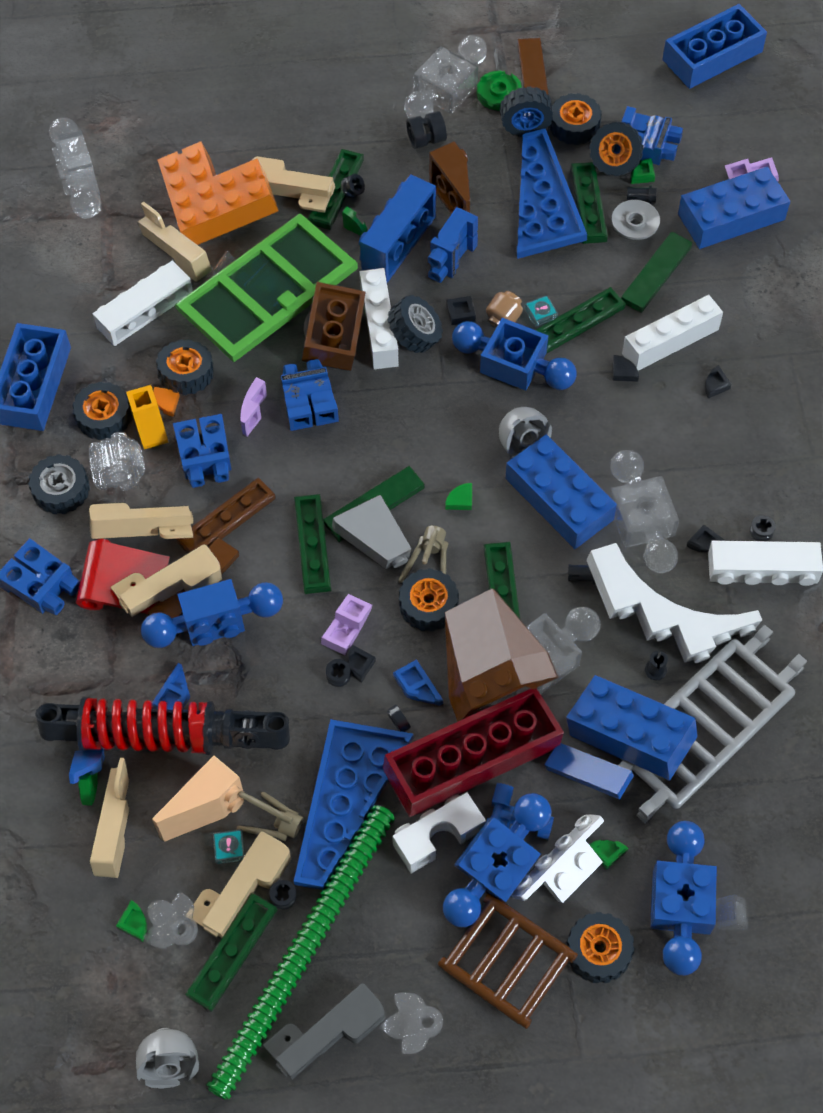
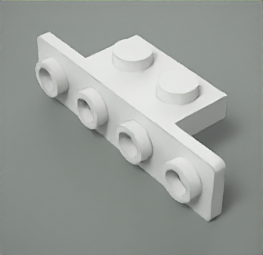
[511,814,604,903]

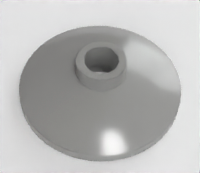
[612,200,660,240]

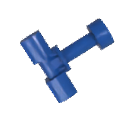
[487,783,554,840]

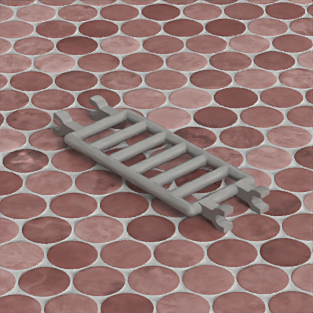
[618,625,807,823]

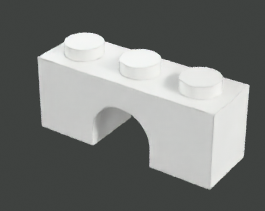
[392,792,486,874]

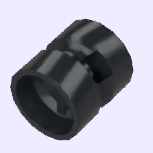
[406,111,447,149]

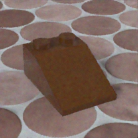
[429,141,470,214]
[302,282,366,371]

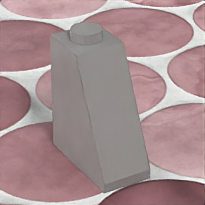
[332,495,411,569]

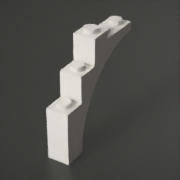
[587,543,762,663]

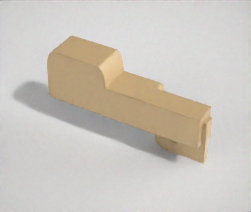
[252,156,335,213]
[138,202,211,282]
[89,503,193,539]
[111,544,222,617]
[90,758,129,878]
[186,832,291,938]

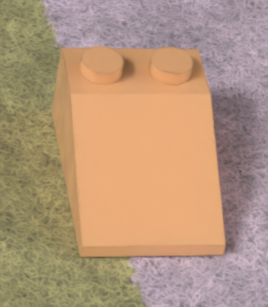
[152,756,244,842]

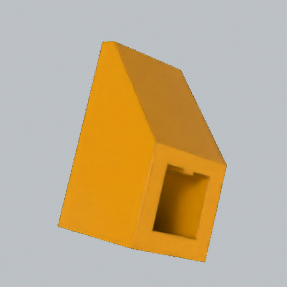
[126,385,169,450]

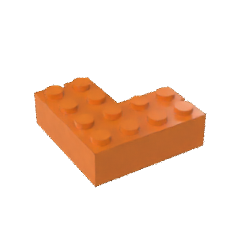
[158,141,279,245]

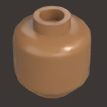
[486,291,523,328]

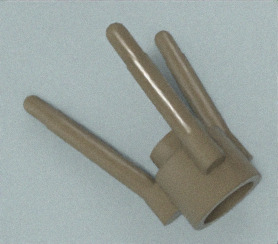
[398,525,448,583]
[236,791,303,841]

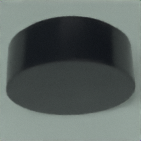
[387,704,411,732]

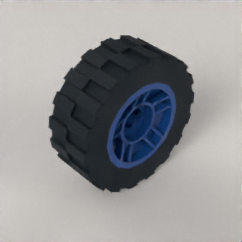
[500,87,553,137]

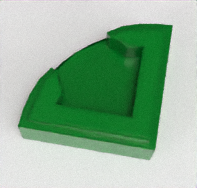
[631,158,655,184]
[342,207,368,236]
[445,483,472,510]
[78,772,98,805]
[589,840,629,870]
[116,900,147,942]

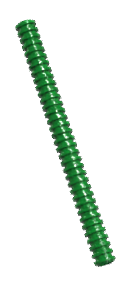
[206,805,395,1100]

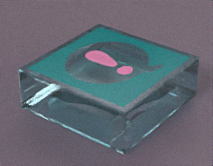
[525,295,558,327]
[213,829,245,864]

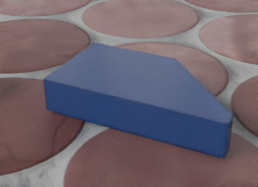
[393,659,443,706]
[152,663,190,710]
[69,748,105,784]

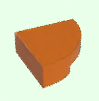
[153,387,180,417]

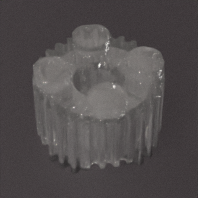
[88,432,145,491]

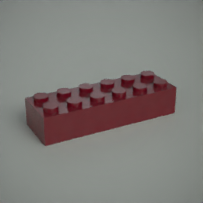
[383,688,564,817]

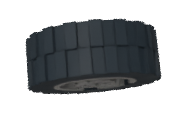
[388,295,443,353]
[28,454,90,515]

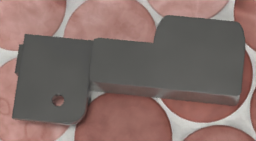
[263,983,385,1080]

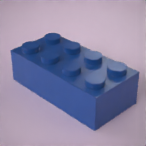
[662,4,767,89]
[678,166,790,249]
[359,174,436,283]
[0,323,71,431]
[505,434,617,549]
[566,675,698,781]

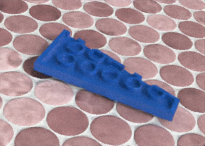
[517,129,587,259]
[294,719,414,890]

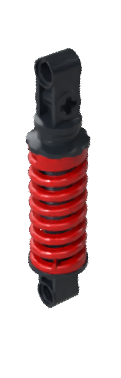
[35,696,290,755]

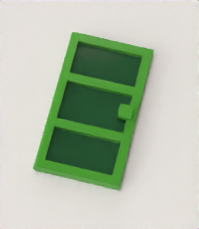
[175,213,358,362]

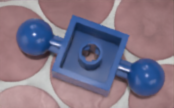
[452,318,577,391]
[141,579,283,648]
[443,793,552,927]
[650,821,717,976]

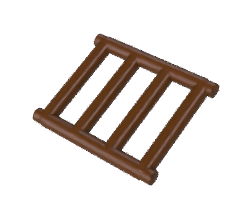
[438,893,578,1029]

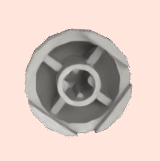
[499,407,552,458]
[136,1028,199,1089]

